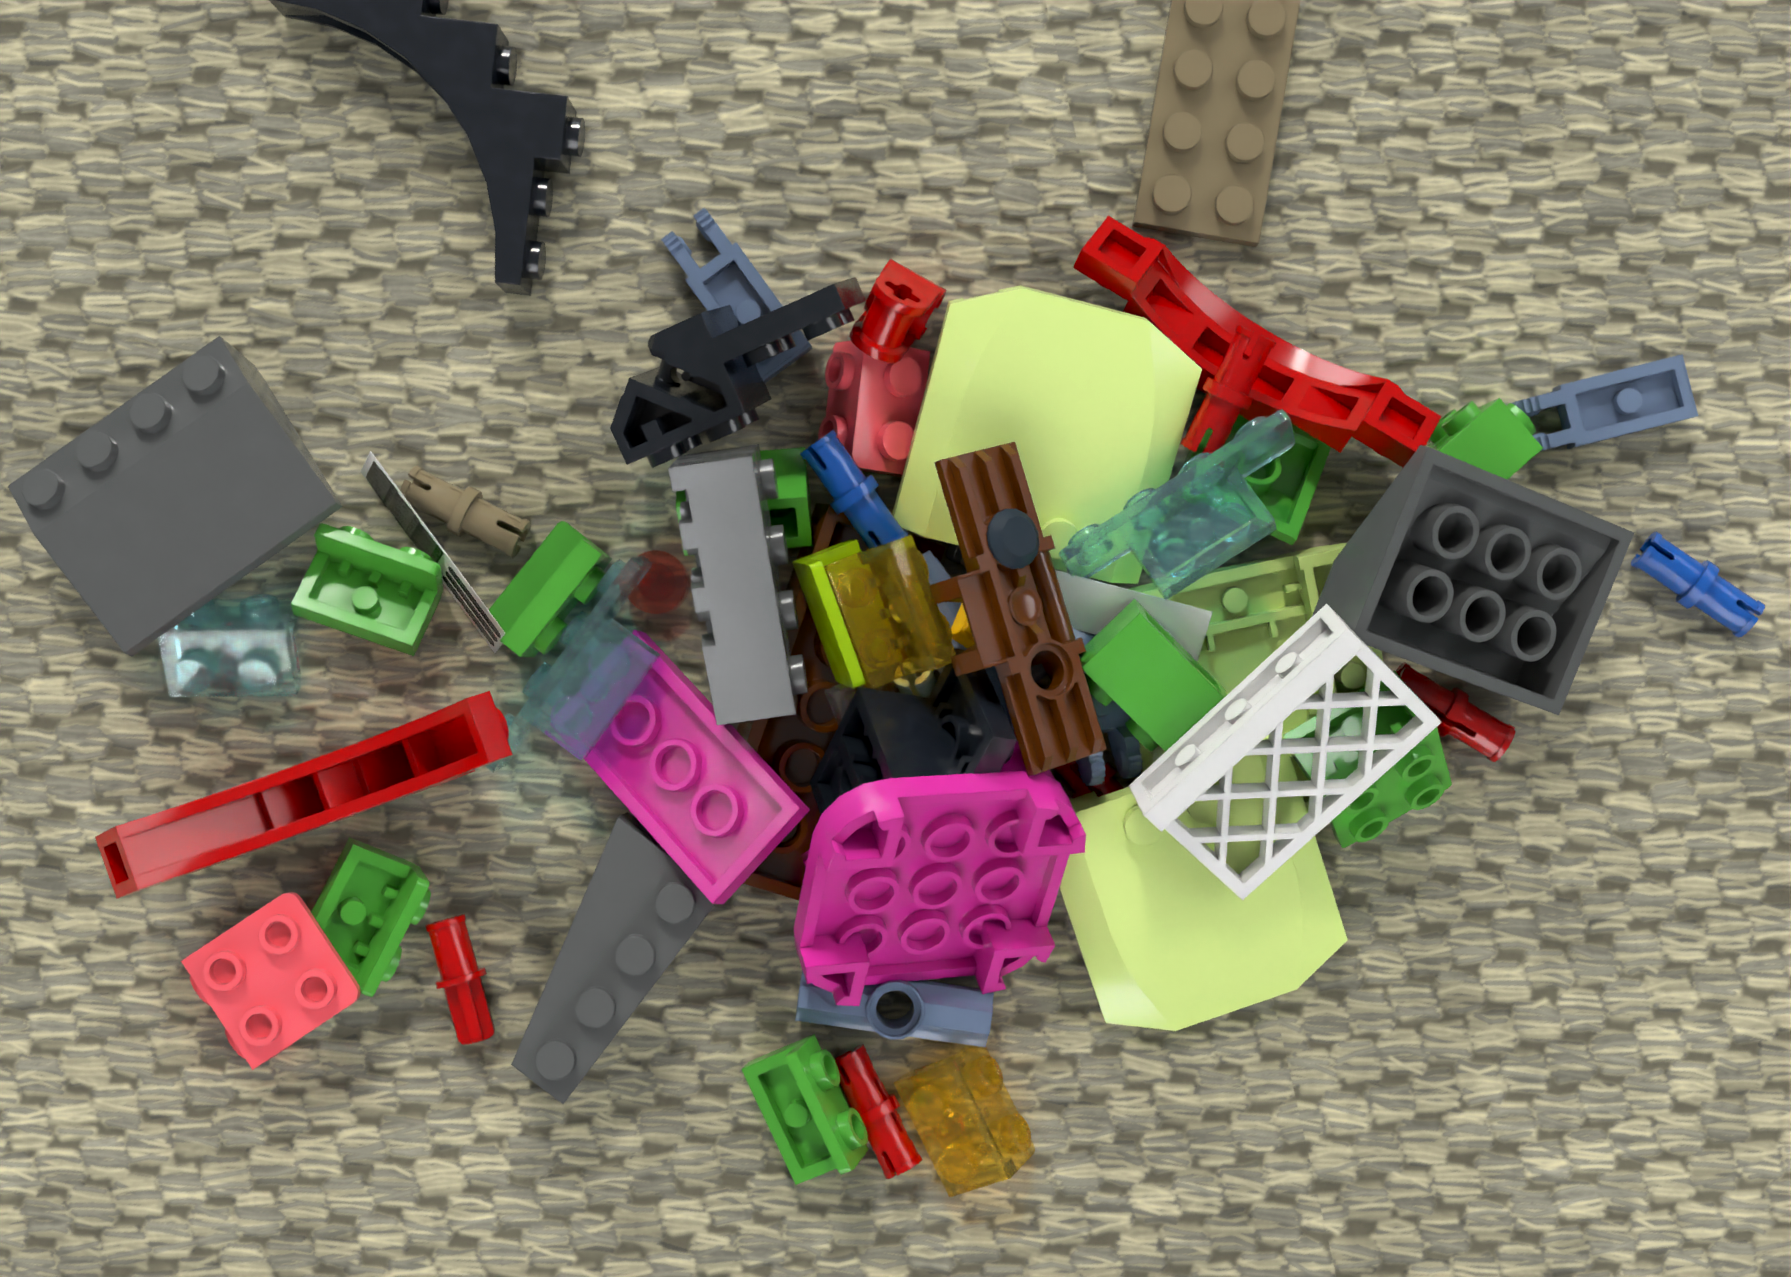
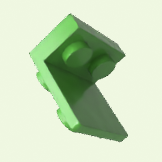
[1283,670,1452,848]

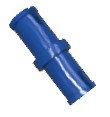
[800,429,909,560]
[1631,531,1765,638]

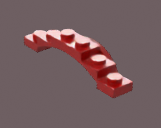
[1073,216,1442,468]

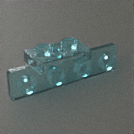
[1059,409,1295,601]
[485,555,661,772]

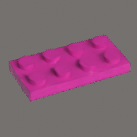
[552,630,810,904]

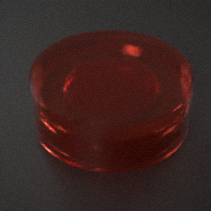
[624,550,690,615]

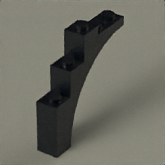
[269,0,585,296]

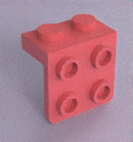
[181,892,361,1070]

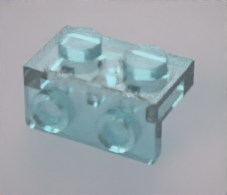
[157,594,301,697]

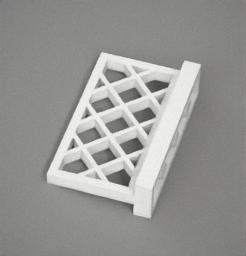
[1129,604,1442,900]

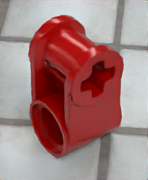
[849,259,947,363]

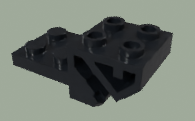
[610,277,866,468]

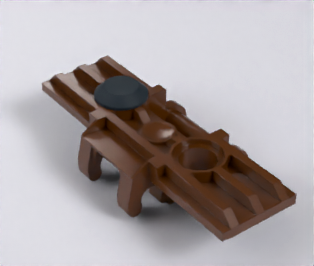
[929,442,1107,776]

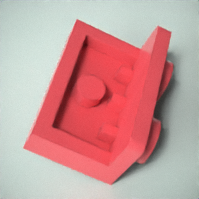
[818,340,930,477]

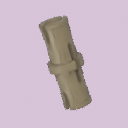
[400,465,531,558]

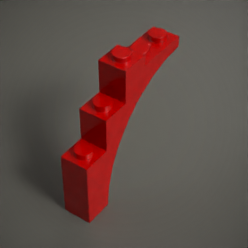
[95,691,513,899]

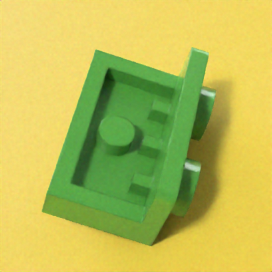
[489,521,613,657]
[291,523,444,656]
[311,837,431,997]
[741,1034,869,1185]

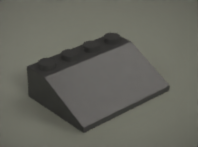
[8,336,343,657]
[1312,445,1634,715]

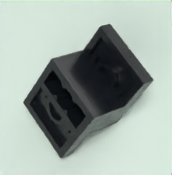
[810,648,1017,815]

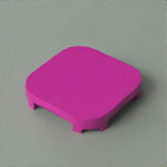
[794,770,1086,1006]

